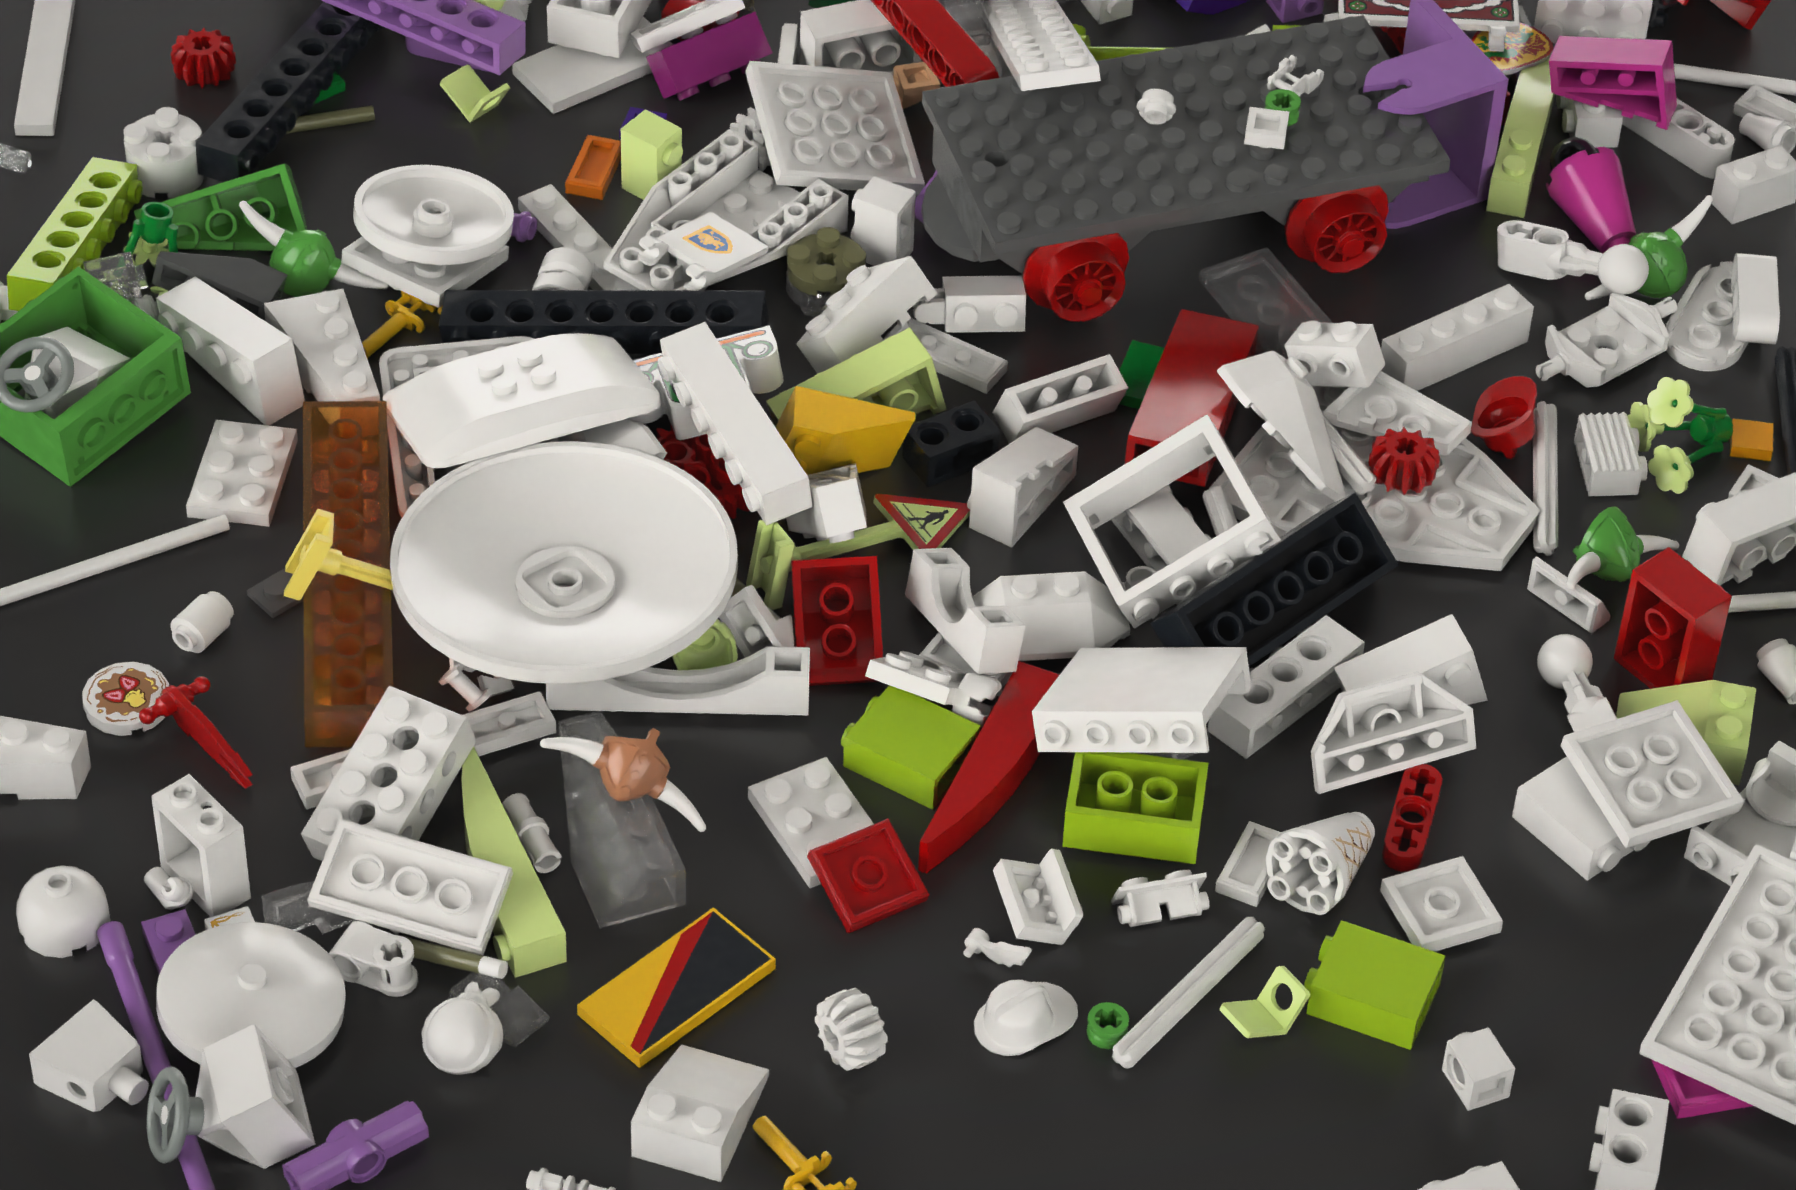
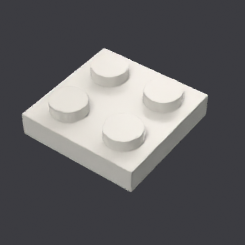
[1380,856,1503,952]

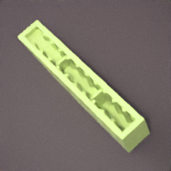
[1486,58,1555,218]
[461,746,567,978]

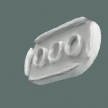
[1666,261,1749,371]

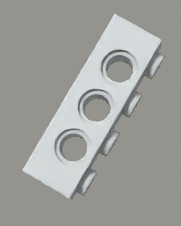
[1207,615,1365,759]

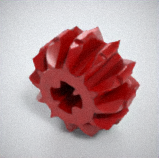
[171,27,236,89]
[1368,427,1440,495]

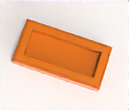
[565,135,621,200]

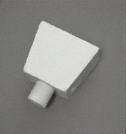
[29,999,149,1112]

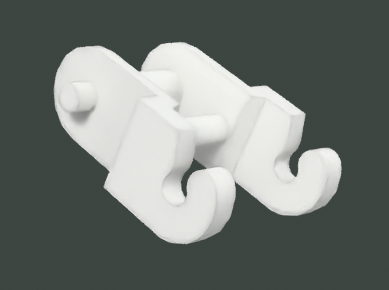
[1267,55,1324,96]

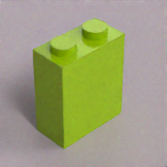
[841,685,981,810]
[1304,920,1446,1050]

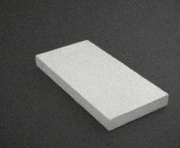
[512,16,673,114]
[307,818,513,955]

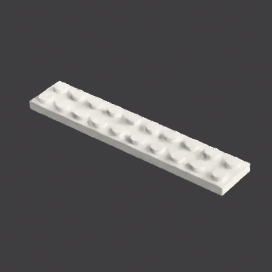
[979,0,1101,91]

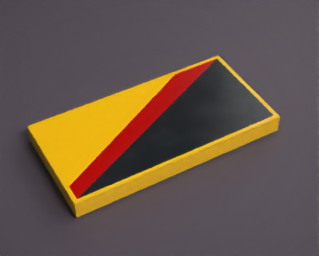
[577,907,776,1068]

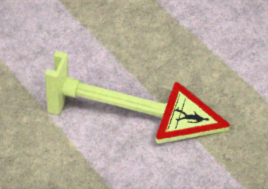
[746,494,970,610]

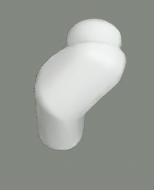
[144,867,193,910]

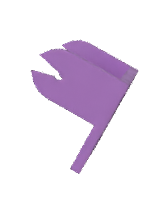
[1363,0,1509,229]

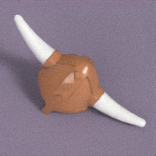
[540,728,706,832]

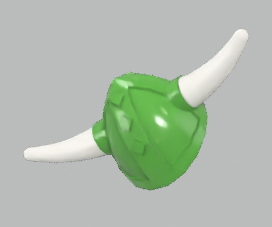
[1585,195,1713,300]
[239,201,389,297]
[1566,506,1679,590]

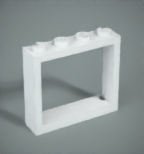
[1063,415,1281,628]

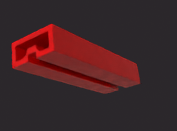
[1124,309,1259,487]

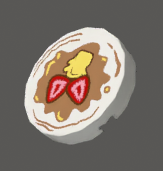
[82,662,169,736]

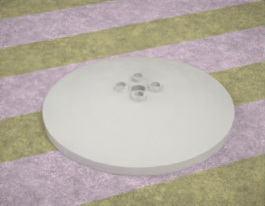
[390,441,738,684]

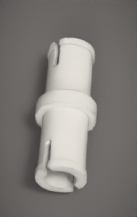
[502,793,562,873]

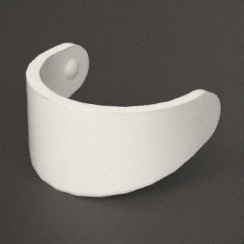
[1746,758,1796,826]

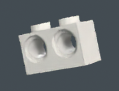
[1589,1089,1669,1190]

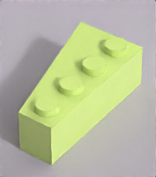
[766,328,947,427]

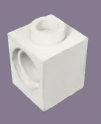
[1442,1027,1515,1111]

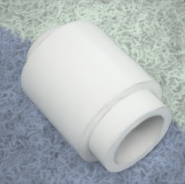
[171,591,234,653]

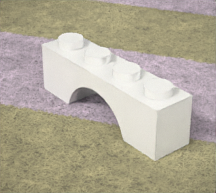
[905,548,1026,677]

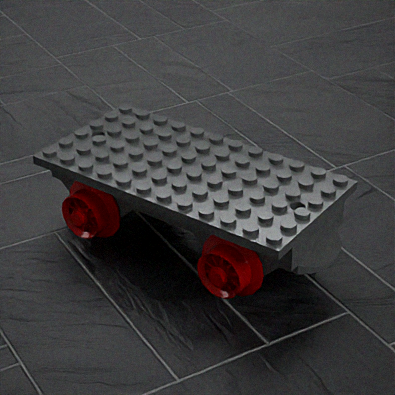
[921,15,1451,322]

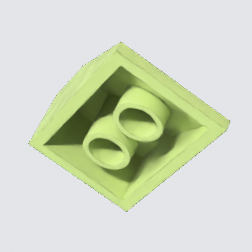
[1616,680,1756,785]

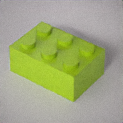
[1062,752,1209,864]

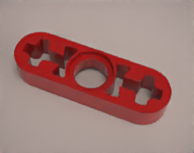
[1382,764,1442,872]

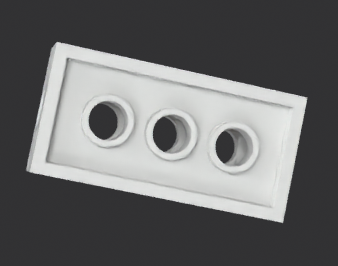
[301,686,476,861]

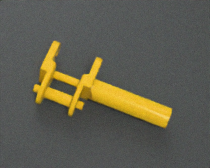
[362,291,443,359]
[752,1116,857,1190]

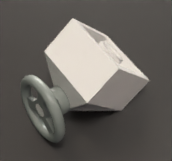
[0,327,131,419]
[147,1024,315,1169]

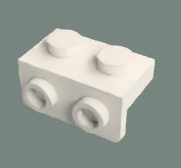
[993,848,1083,945]

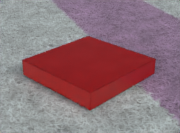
[807,818,930,934]

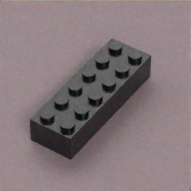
[1150,492,1399,666]

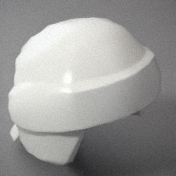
[421,982,503,1075]

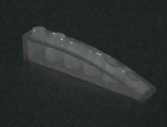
[558,711,686,928]

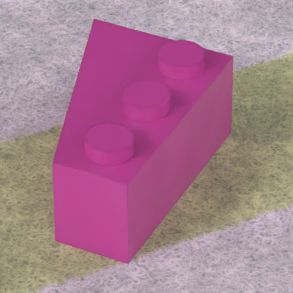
[1549,36,1677,130]

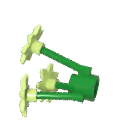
[92,201,178,302]

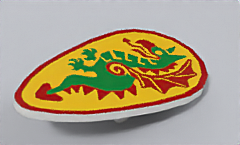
[1471,22,1554,79]

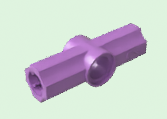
[283,1100,429,1190]

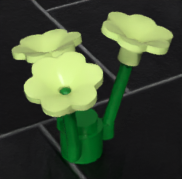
[1628,377,1733,494]

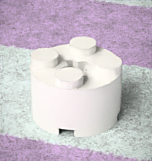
[124,107,204,198]

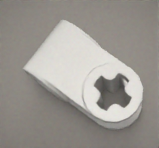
[328,921,418,997]

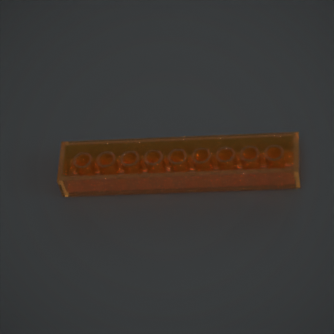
[303,401,393,747]

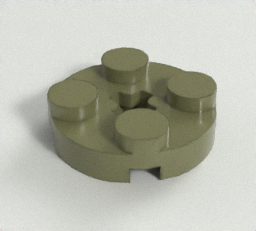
[787,227,866,297]

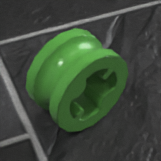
[1265,89,1301,127]
[1086,1002,1129,1049]

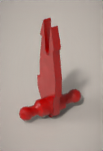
[139,676,253,789]

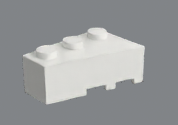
[796,256,937,374]
[1334,614,1488,705]

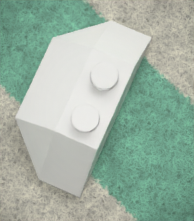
[972,571,1130,661]
[1311,671,1477,794]

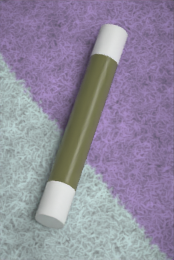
[394,934,508,979]

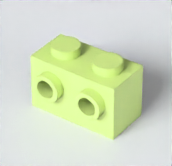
[621,109,683,200]

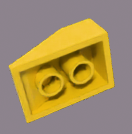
[775,386,915,475]

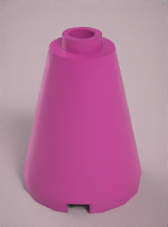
[1546,147,1636,253]

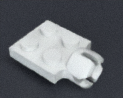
[865,651,1003,728]

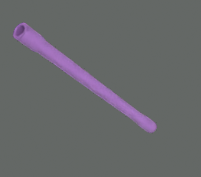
[97,921,216,1190]

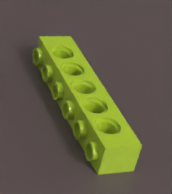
[7,157,143,311]

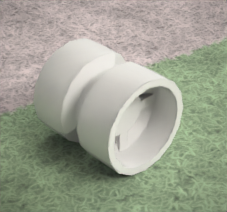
[532,247,593,290]

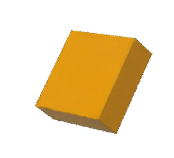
[1730,418,1773,461]

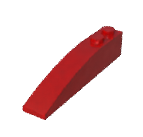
[918,661,1060,873]

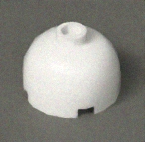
[16,865,111,958]

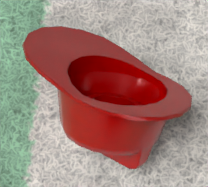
[1471,376,1537,459]

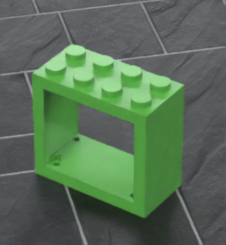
[0,266,191,487]

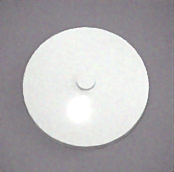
[353,165,514,265]
[156,922,346,1068]

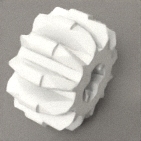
[815,987,888,1071]

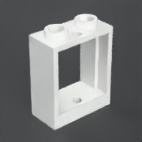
[151,774,251,917]

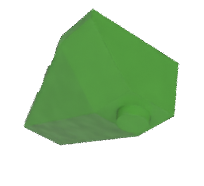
[134,163,307,251]

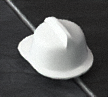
[974,980,1078,1056]

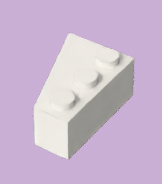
[967,427,1078,548]
[786,463,867,543]

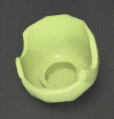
[672,619,738,670]

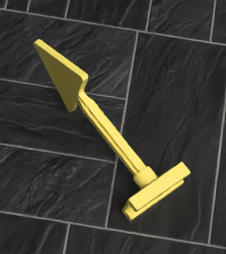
[284,509,393,601]

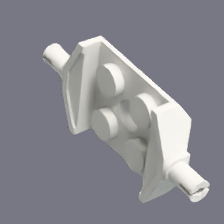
[1535,293,1678,388]

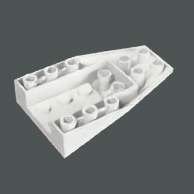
[604,129,849,291]

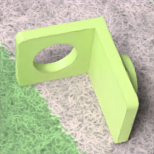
[440,65,510,123]
[1220,966,1310,1038]

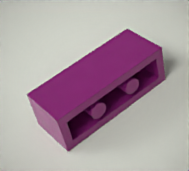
[646,12,773,101]

